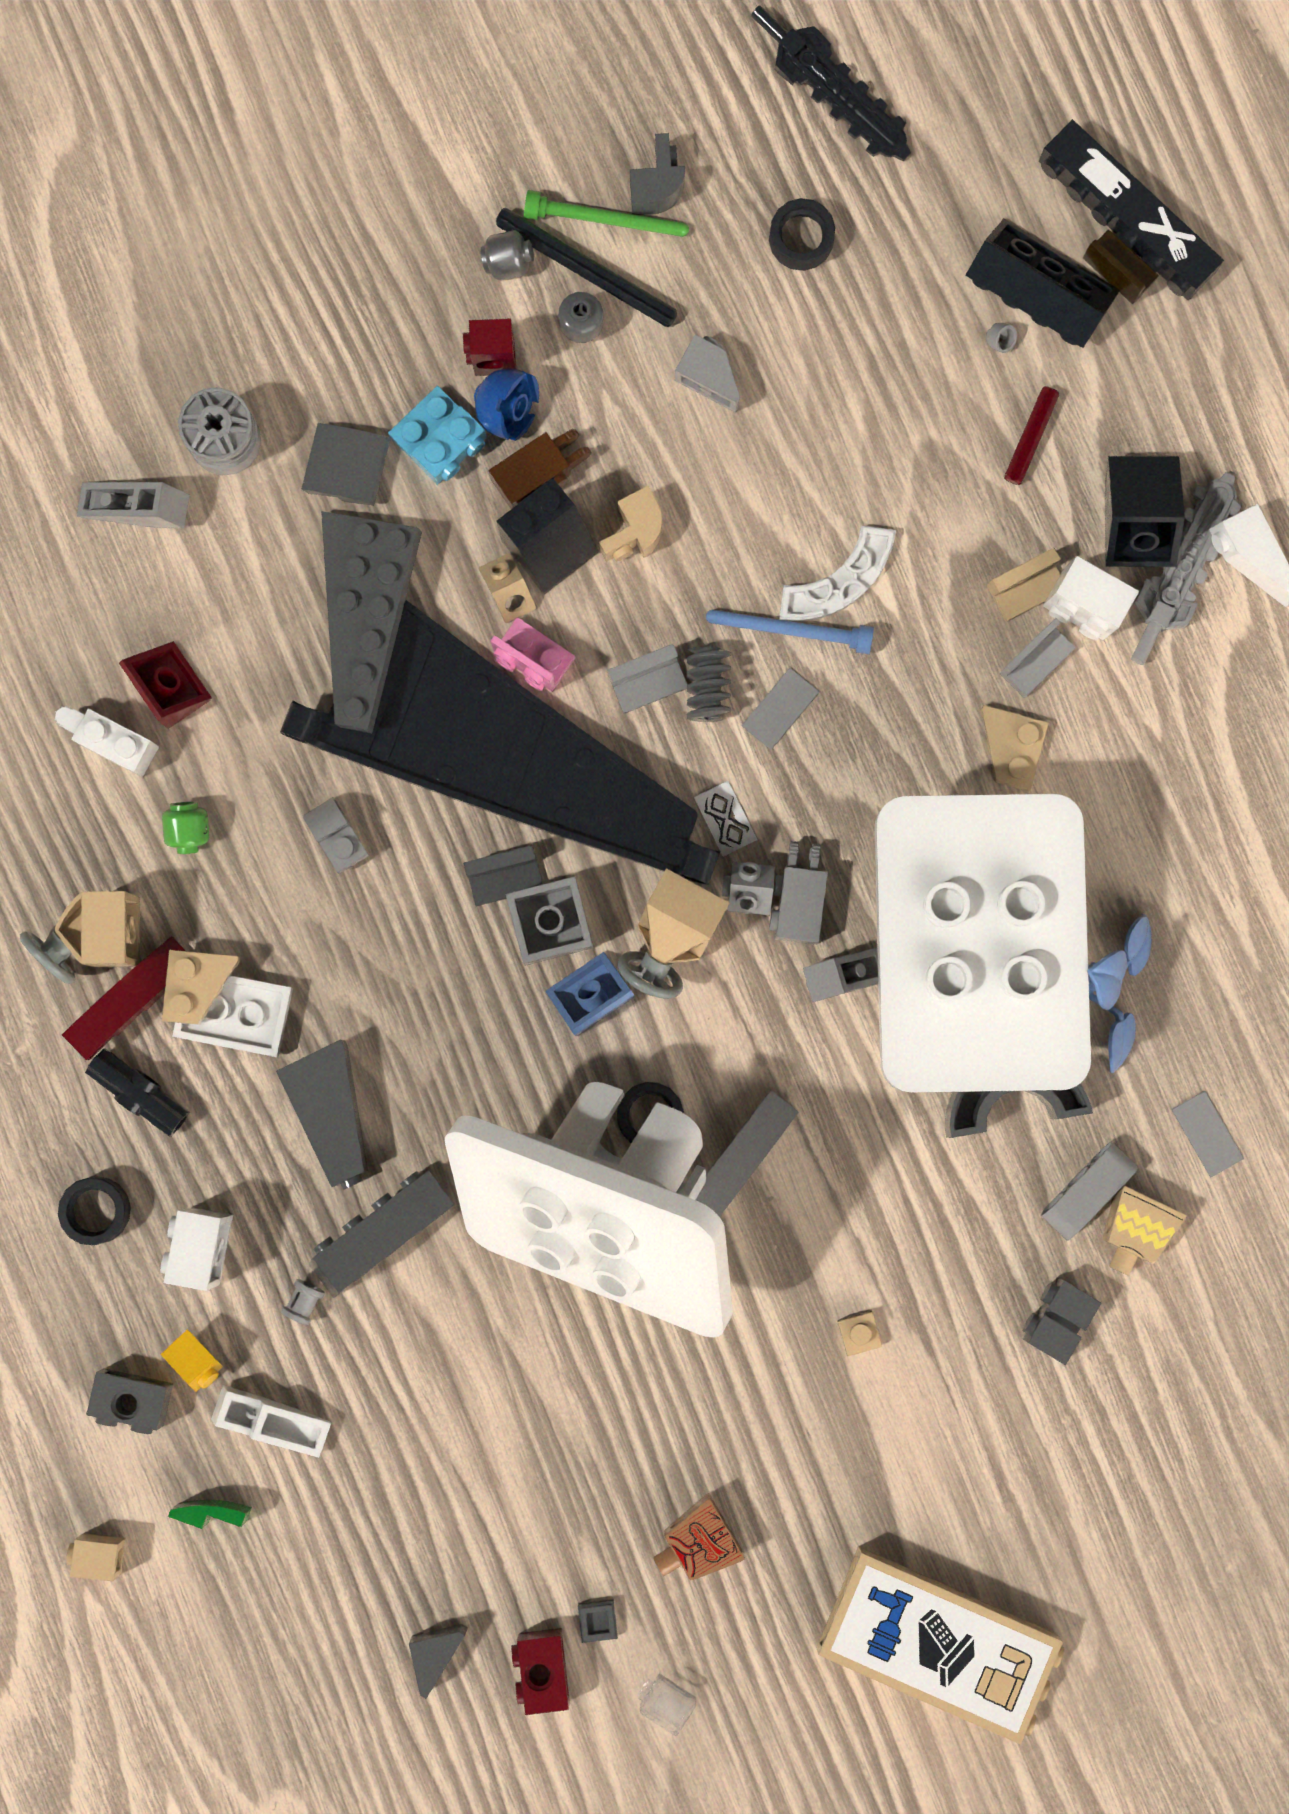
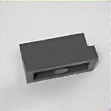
[463,845,543,907]

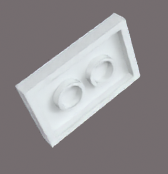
[172,976,293,1058]

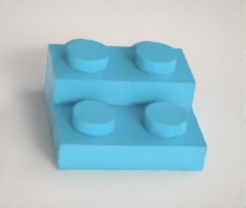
[388,385,487,485]

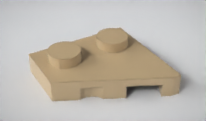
[162,950,240,1025]

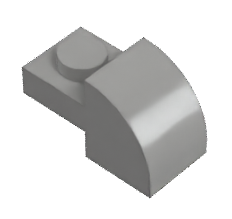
[303,797,369,874]

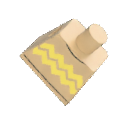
[1102,1185,1187,1276]

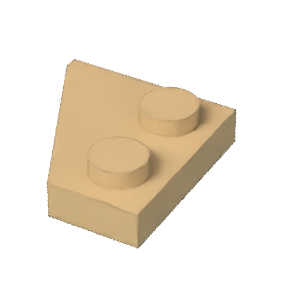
[980,705,1049,792]

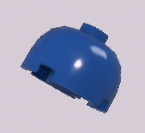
[474,368,540,441]

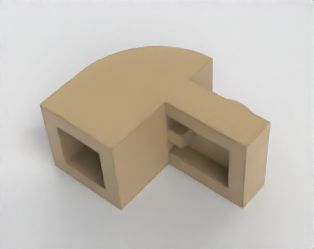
[599,486,662,562]

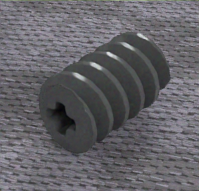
[687,647,731,722]

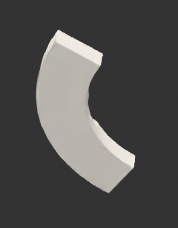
[779,526,896,622]

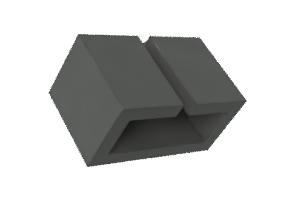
[1022,1278,1102,1365]

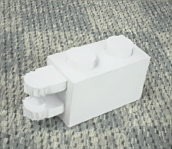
[54,706,159,778]

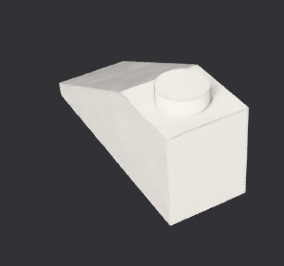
[1209,504,1289,607]

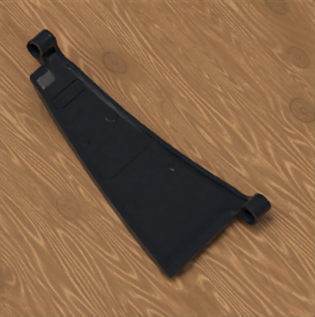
[280,599,721,885]

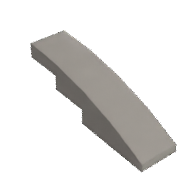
[696,1090,799,1217]

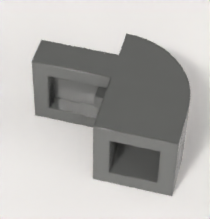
[630,133,685,215]

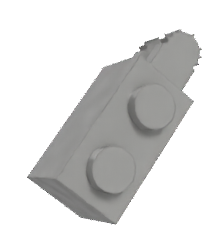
[769,841,828,945]

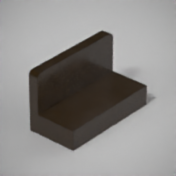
[1083,229,1159,304]

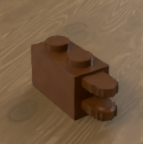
[488,429,592,509]

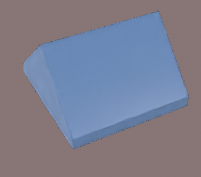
[545,952,634,1036]

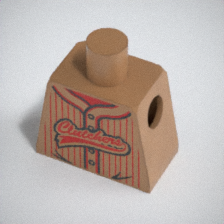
[653,1493,745,1581]

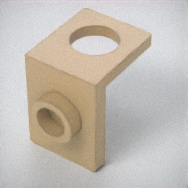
[479,553,536,623]

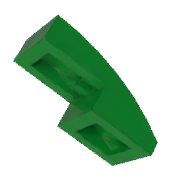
[168,1500,252,1529]

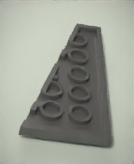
[321,511,422,733]

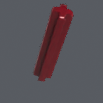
[1004,386,1059,485]

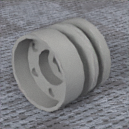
[178,387,261,476]

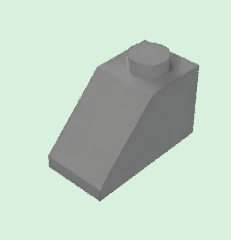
[675,335,740,413]
[803,948,878,1002]

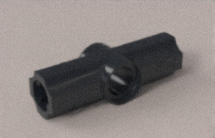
[85,1048,190,1137]

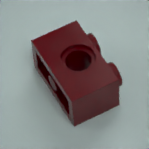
[463,318,516,376]
[511,1628,570,1715]

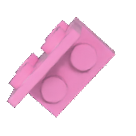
[490,617,575,692]

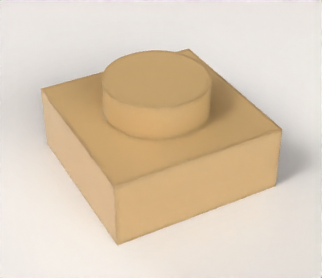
[837,1311,882,1356]

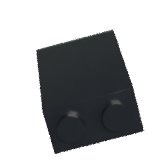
[1105,456,1185,567]
[496,477,599,594]

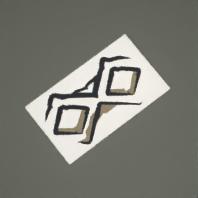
[694,781,757,857]

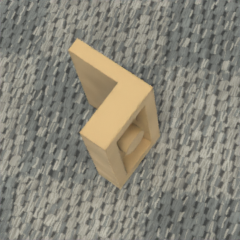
[987,547,1061,622]

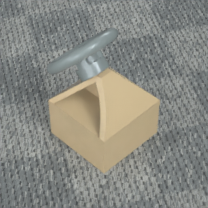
[618,868,730,999]
[20,891,140,984]

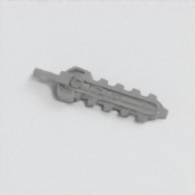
[1131,472,1241,665]

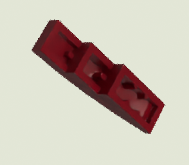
[62,936,187,1061]

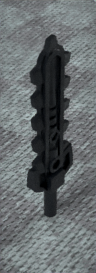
[751,5,911,162]

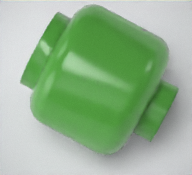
[162,801,209,854]

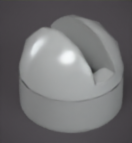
[986,323,1017,353]

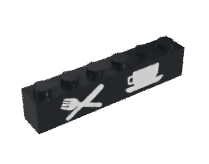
[1038,119,1224,301]

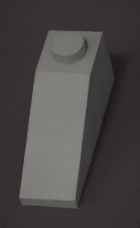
[77,482,190,528]

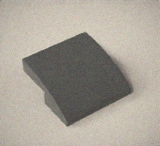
[301,423,390,506]

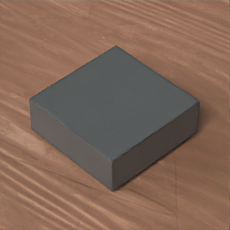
[578,1600,618,1643]

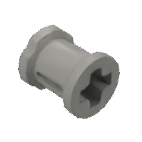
[281,1279,325,1326]

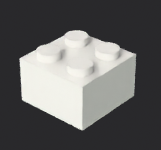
[1043,556,1139,640]
[160,1207,233,1291]

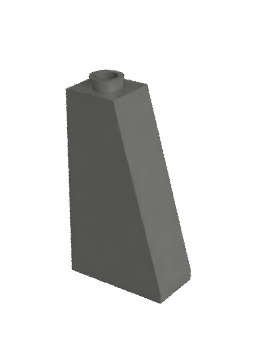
[276,1039,368,1190]

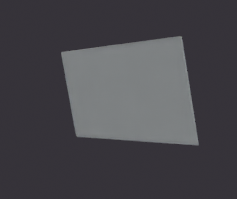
[741,668,820,750]
[1171,1091,1244,1178]

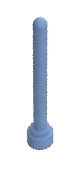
[706,610,874,655]

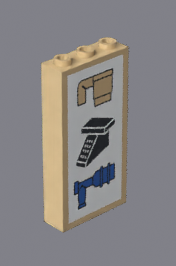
[816,1546,1064,1745]

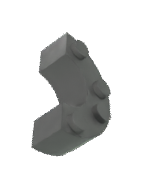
[945,1084,1093,1138]

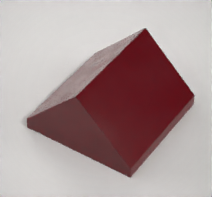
[119,641,212,729]

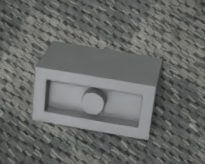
[1000,618,1076,698]
[608,644,687,714]

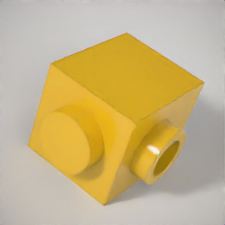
[160,1329,223,1392]

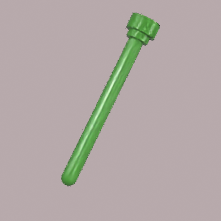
[524,190,689,237]

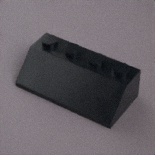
[965,218,1120,348]

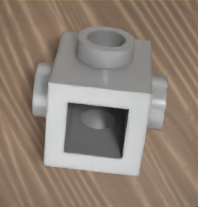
[722,861,775,915]

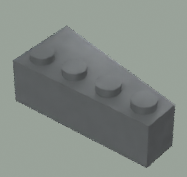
[308,1170,455,1298]

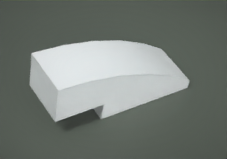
[211,1385,331,1458]

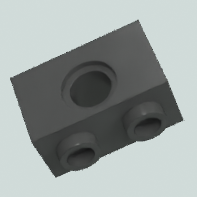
[86,1368,173,1434]

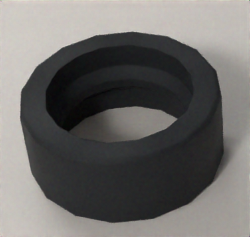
[769,198,836,271]
[617,1082,684,1143]
[58,1177,131,1246]

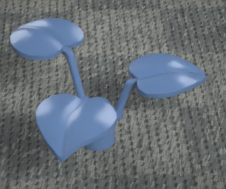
[1087,914,1152,1073]

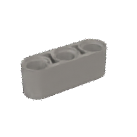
[1041,1142,1138,1241]

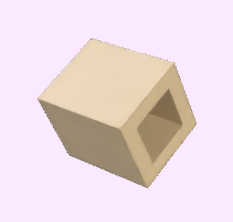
[66,1533,126,1581]

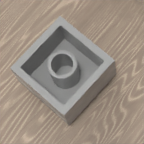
[506,876,593,966]

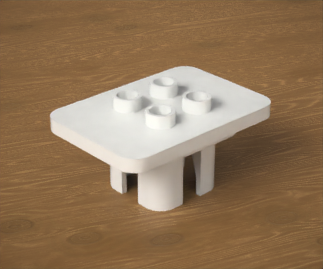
[875,794,1091,1092]
[445,1082,733,1337]

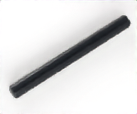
[496,208,677,327]

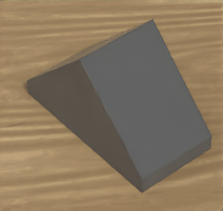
[409,1624,468,1699]

